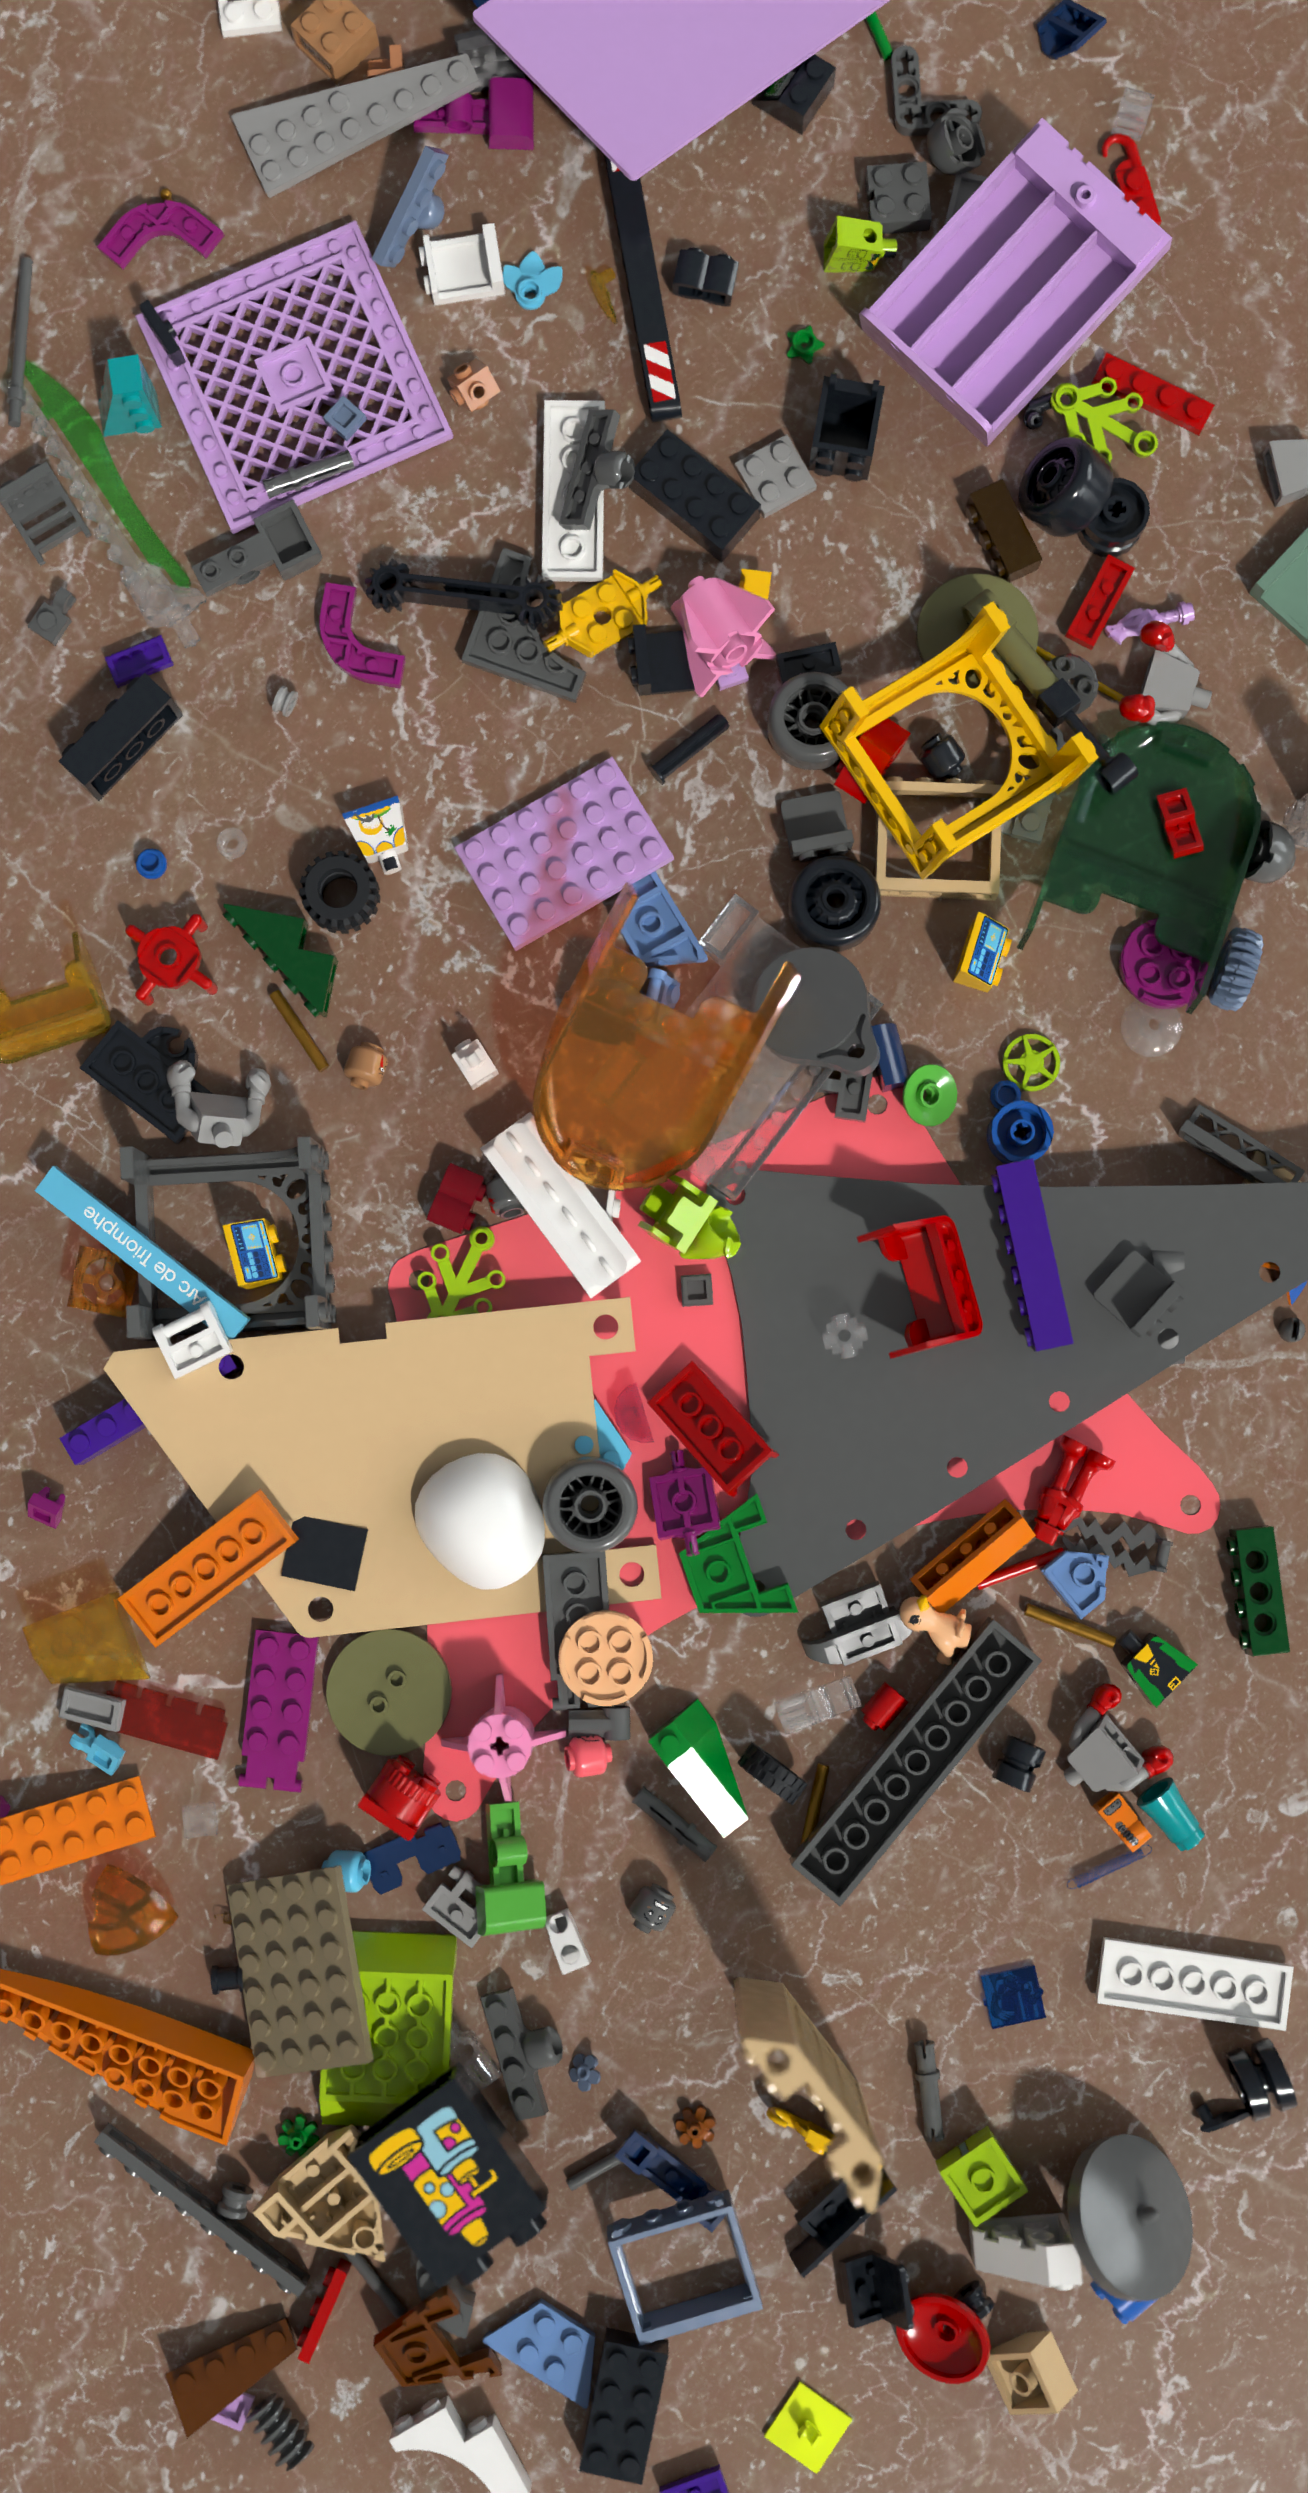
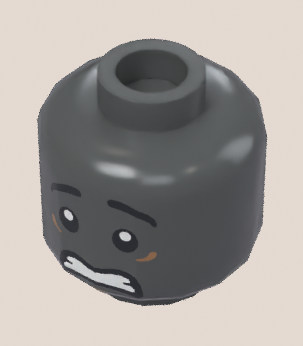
[629,1883,676,1934]

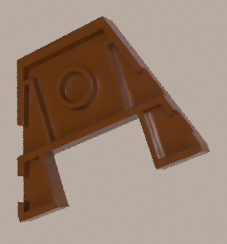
[373,2285,502,2387]

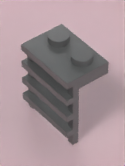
[0,462,92,566]

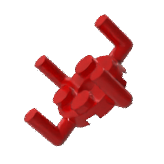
[125,914,218,1006]

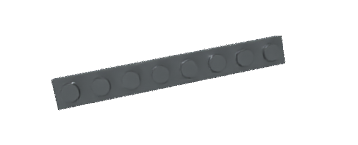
[94,2123,310,2297]

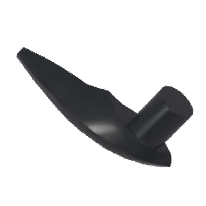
[1195,2103,1249,2132]

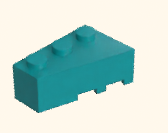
[98,354,162,437]

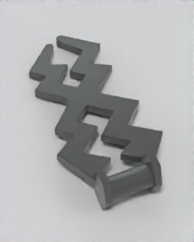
[1062,1516,1173,1577]

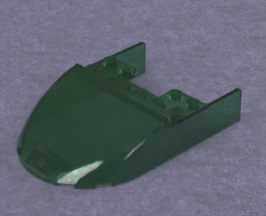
[1016,722,1261,1014]

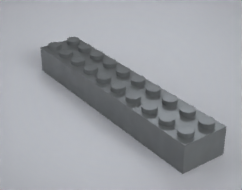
[789,1617,1042,1906]

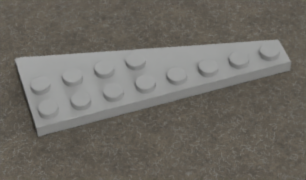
[231,53,481,198]

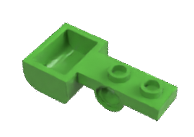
[475,1801,546,1936]

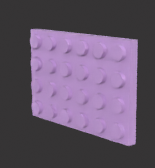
[454,757,674,951]

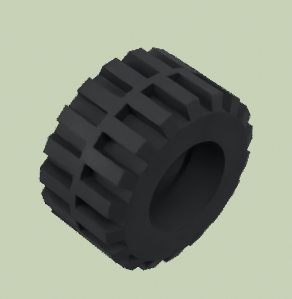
[299,851,381,934]

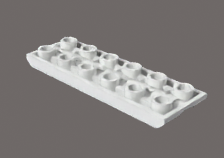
[480,1112,641,1298]

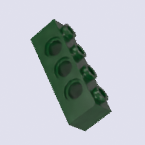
[1226,1525,1290,1657]

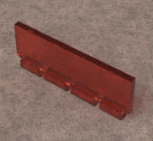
[106,1680,228,1760]

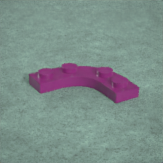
[97,200,225,270]
[320,582,406,689]

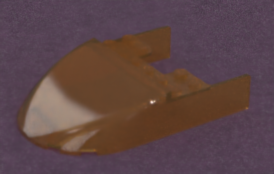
[533,882,801,1191]

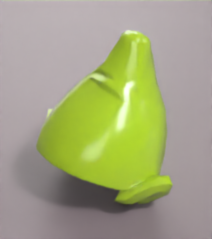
[679,1206,742,1259]

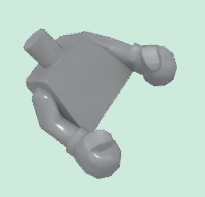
[166,1060,271,1148]

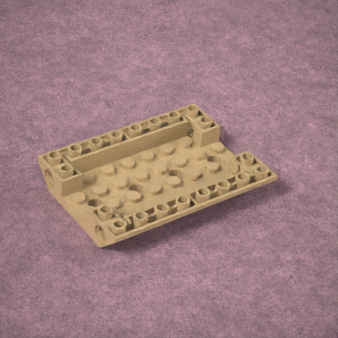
[733,1977,882,2214]

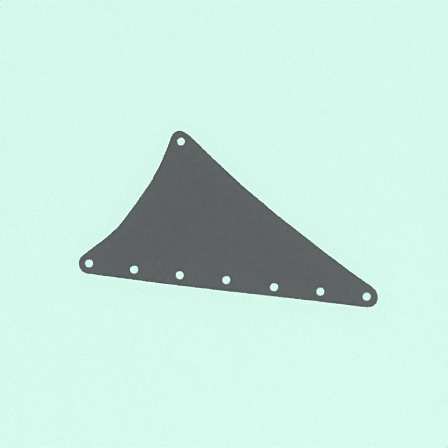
[706,1169,1308,1617]

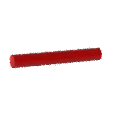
[977,1547,1064,1590]

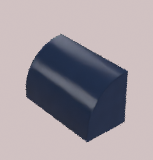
[872,1023,910,1092]

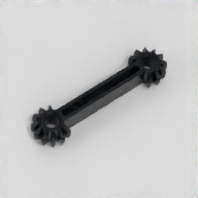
[365,558,563,631]

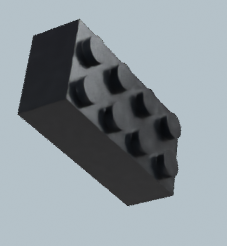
[629,429,761,563]
[59,673,183,802]
[579,2327,669,2485]

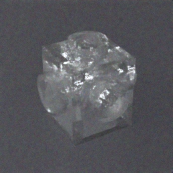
[821,1313,868,1360]

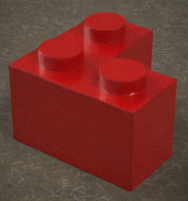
[834,718,911,804]

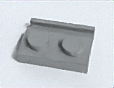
[1001,773,1054,844]

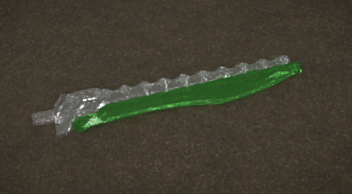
[6,360,207,648]

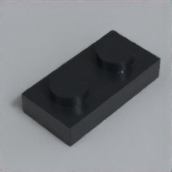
[776,642,842,684]

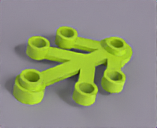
[1051,377,1158,462]
[417,1226,506,1318]

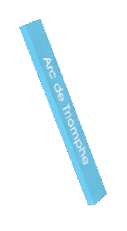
[35,1166,251,1340]

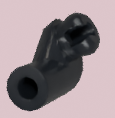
[1023,392,1053,430]

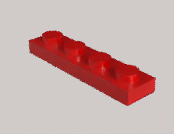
[1091,352,1215,436]

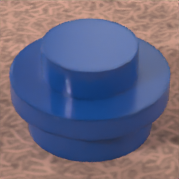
[136,849,167,880]
[990,1080,1021,1110]

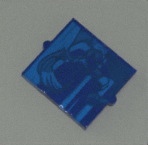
[980,1965,1046,2029]

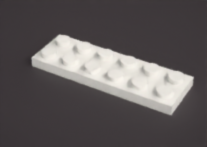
[542,400,605,582]
[1095,1937,1294,2031]

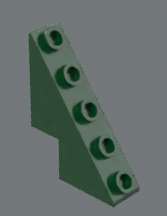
[222,904,338,1018]

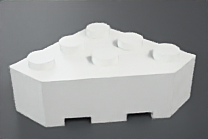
[968,2213,1082,2290]

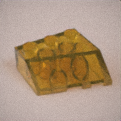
[22,1591,151,1684]

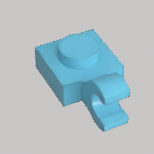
[69,1724,126,1776]

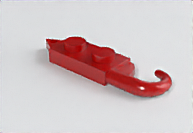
[1101,133,1161,226]

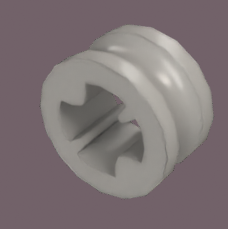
[272,686,298,717]

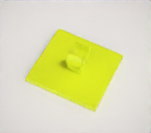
[764,2381,853,2474]

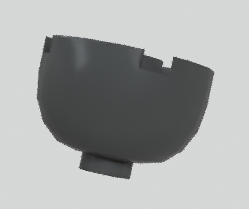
[927,108,986,176]
[1236,820,1296,884]

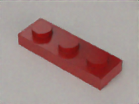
[1065,554,1135,650]
[296,2258,352,2364]

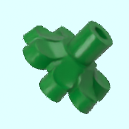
[278,2114,320,2156]

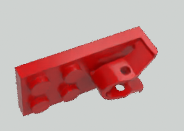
[647,1361,779,1497]

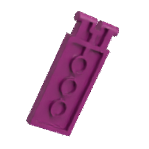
[238,1629,319,1793]

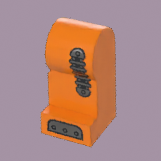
[1092,1791,1152,1853]

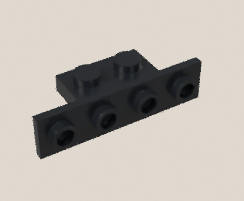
[789,2168,897,2278]

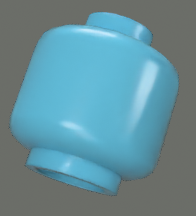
[322,1850,371,1892]

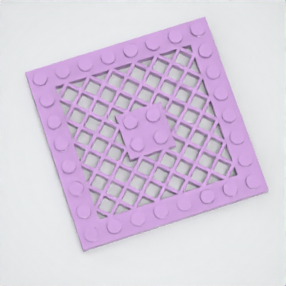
[136,220,453,534]

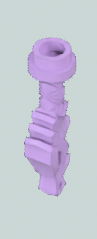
[1104,601,1195,646]

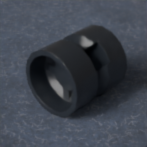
[992,1735,1046,1793]

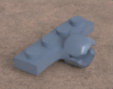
[372,146,449,268]

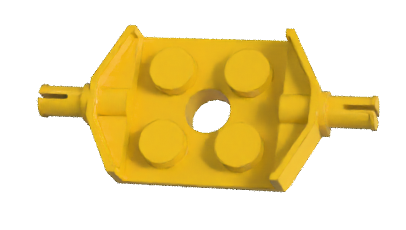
[543,569,663,658]

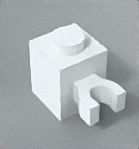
[452,1039,499,1090]

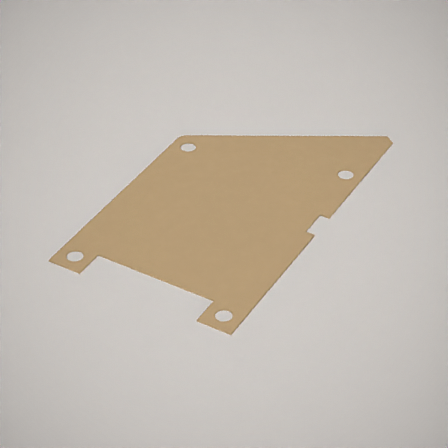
[103,1297,662,1638]

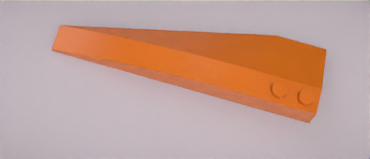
[0,1969,255,2146]

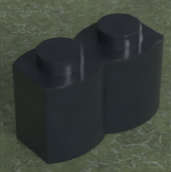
[672,248,739,306]

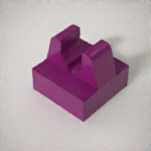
[28,1487,65,1529]

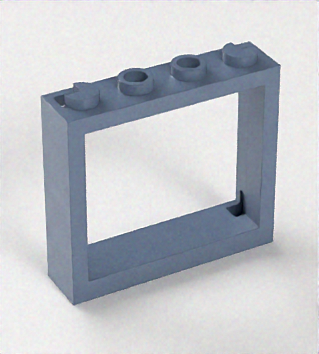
[607,2189,763,2346]

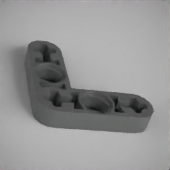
[890,45,982,136]

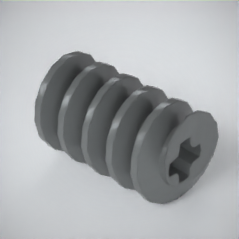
[245,2393,314,2471]

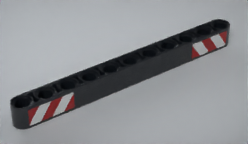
[604,154,682,423]

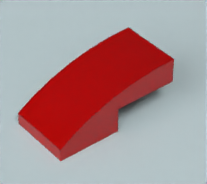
[1156,788,1204,859]

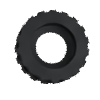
[737,1742,808,1805]

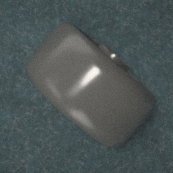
[767,672,849,770]
[543,1456,638,1553]

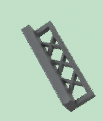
[1178,1104,1305,1184]

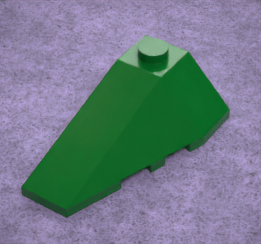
[648,1698,749,1838]

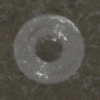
[217,828,248,859]

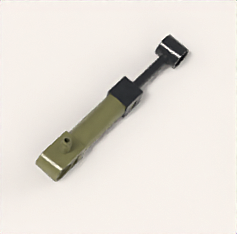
[961,589,1139,796]

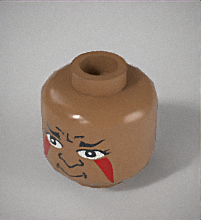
[343,1042,388,1090]

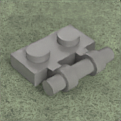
[422,1865,481,1949]

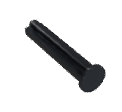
[648,714,730,785]

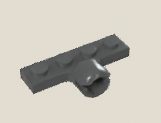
[559,409,635,530]
[481,1987,563,2121]

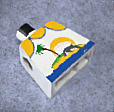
[342,795,409,875]

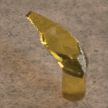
[590,268,618,324]

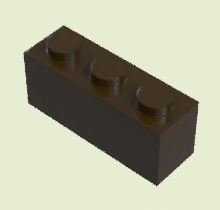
[965,479,1042,583]

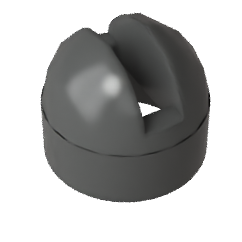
[1278,1317,1306,1343]

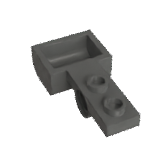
[192,499,322,597]

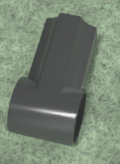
[569,1706,630,1741]

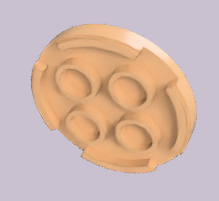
[558,1610,653,1706]

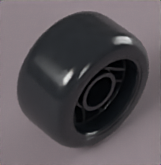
[1018,436,1114,537]
[788,855,881,952]

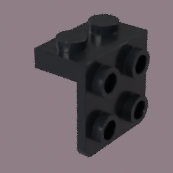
[628,624,695,696]
[839,2250,914,2331]

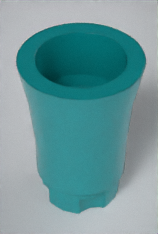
[1137,1778,1205,1852]

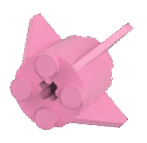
[671,576,776,697]
[441,1674,567,1802]

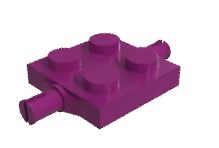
[649,1450,721,1556]

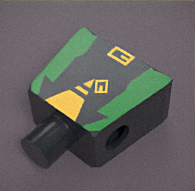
[1118,1629,1197,1708]

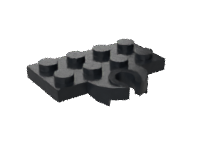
[80,1020,213,1144]

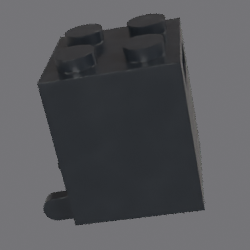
[808,372,885,482]

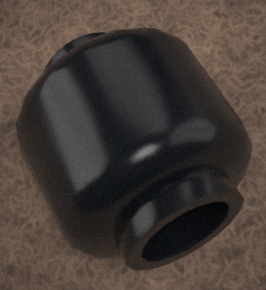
[920,732,965,779]

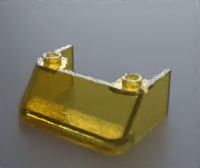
[0,931,111,1064]

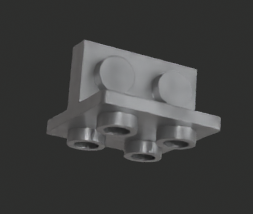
[454,29,525,93]

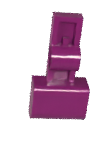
[414,77,534,150]

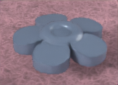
[569,2054,601,2092]

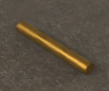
[269,990,329,1072]
[1024,1603,1116,1648]
[800,1763,830,1845]

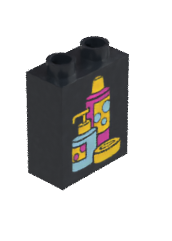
[347,2061,549,2289]

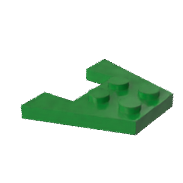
[679,1493,798,1613]

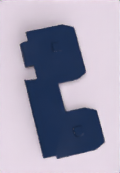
[363,1822,461,1895]

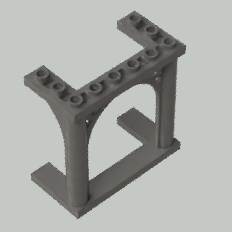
[120,1137,336,1341]

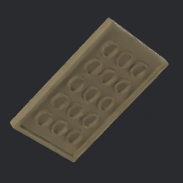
[226,1865,374,2078]

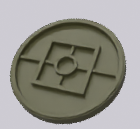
[916,574,1039,695]
[326,1629,452,1756]

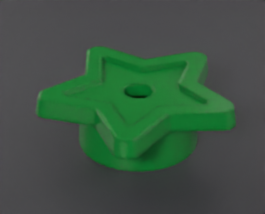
[787,326,825,364]

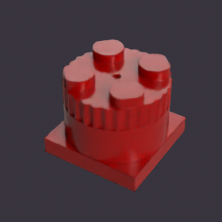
[358,1755,441,1841]

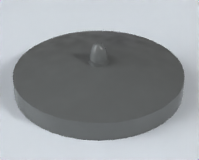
[1067,2134,1193,2302]

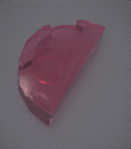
[614,1382,654,1443]

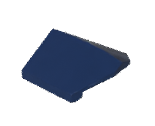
[1036,0,1107,60]

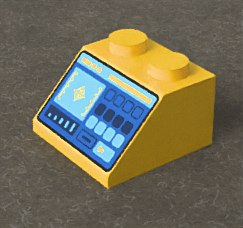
[953,912,1012,993]
[223,1218,287,1290]

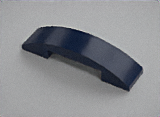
[614,2129,726,2232]

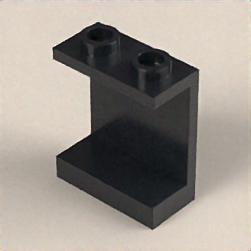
[281,1516,368,1591]

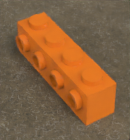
[910,1499,1036,1613]

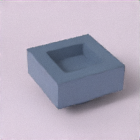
[323,396,367,441]

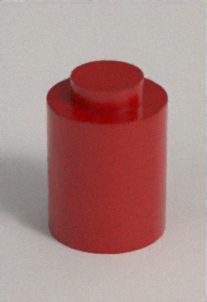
[861,1682,909,1732]

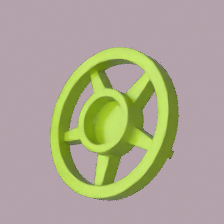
[1002,1034,1060,1092]

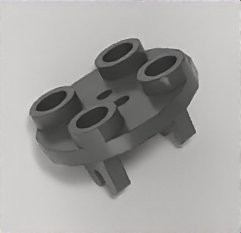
[1047,653,1099,714]

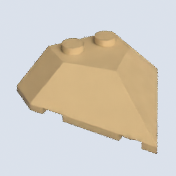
[253,2124,385,2262]

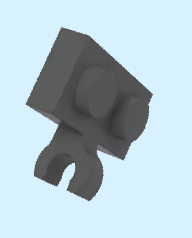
[816,1057,873,1123]

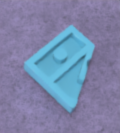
[575,1399,632,1469]

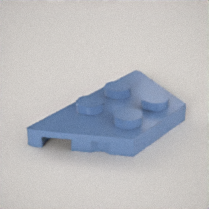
[610,871,708,967]
[482,2298,595,2409]

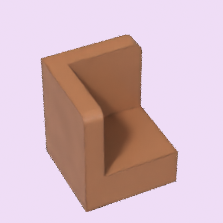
[367,44,405,79]

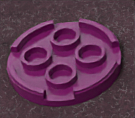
[1119,918,1213,1009]

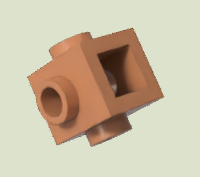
[447,358,501,412]

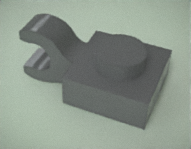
[27,587,76,646]

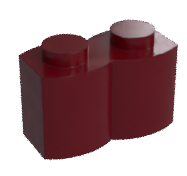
[426,1163,486,1235]

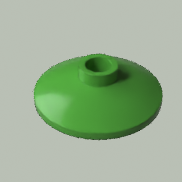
[903,1064,957,1126]

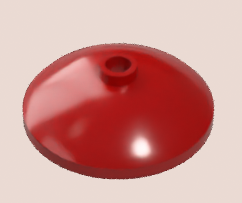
[896,2293,990,2384]

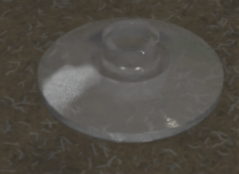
[1121,999,1182,1057]

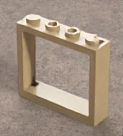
[874,776,1002,900]

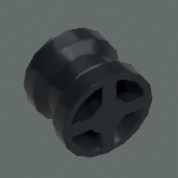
[954,2280,994,2320]

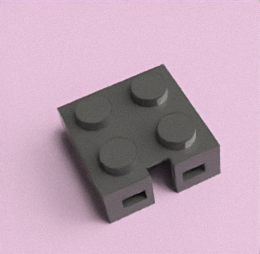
[865,161,932,234]

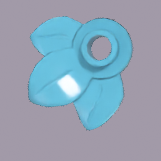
[503,251,563,310]

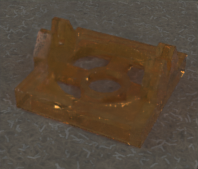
[67,1246,138,1318]

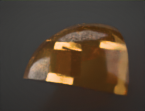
[88,1864,179,1956]

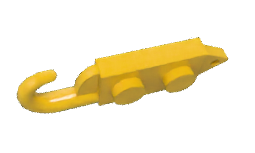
[766,2107,883,2168]

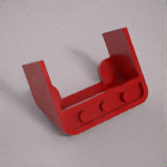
[857,1215,983,1359]

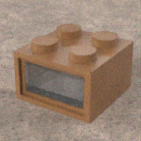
[290,0,379,85]

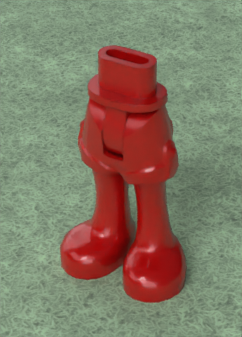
[1033,1435,1116,1546]

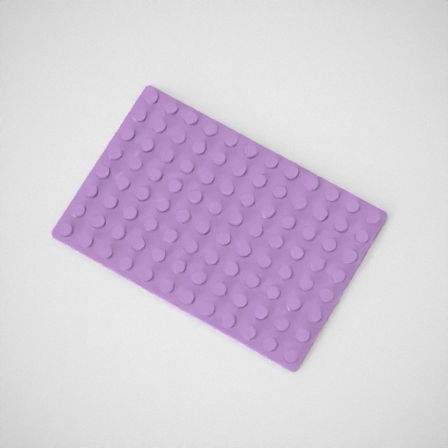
[473,0,890,181]

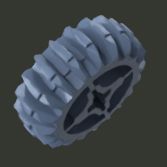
[1209,927,1263,1011]

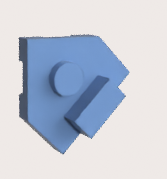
[1040,1550,1109,1620]

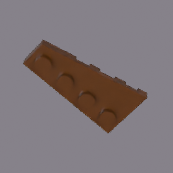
[164,2317,298,2438]

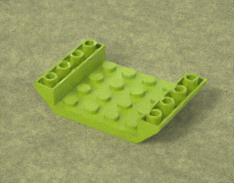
[319,1931,457,2126]

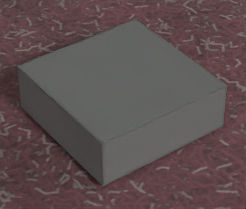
[680,1274,713,1307]

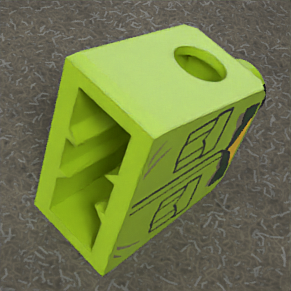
[823,216,897,272]

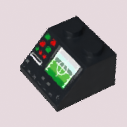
[752,54,836,135]

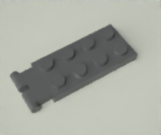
[543,1551,616,1711]

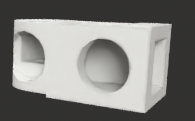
[545,1908,592,1975]

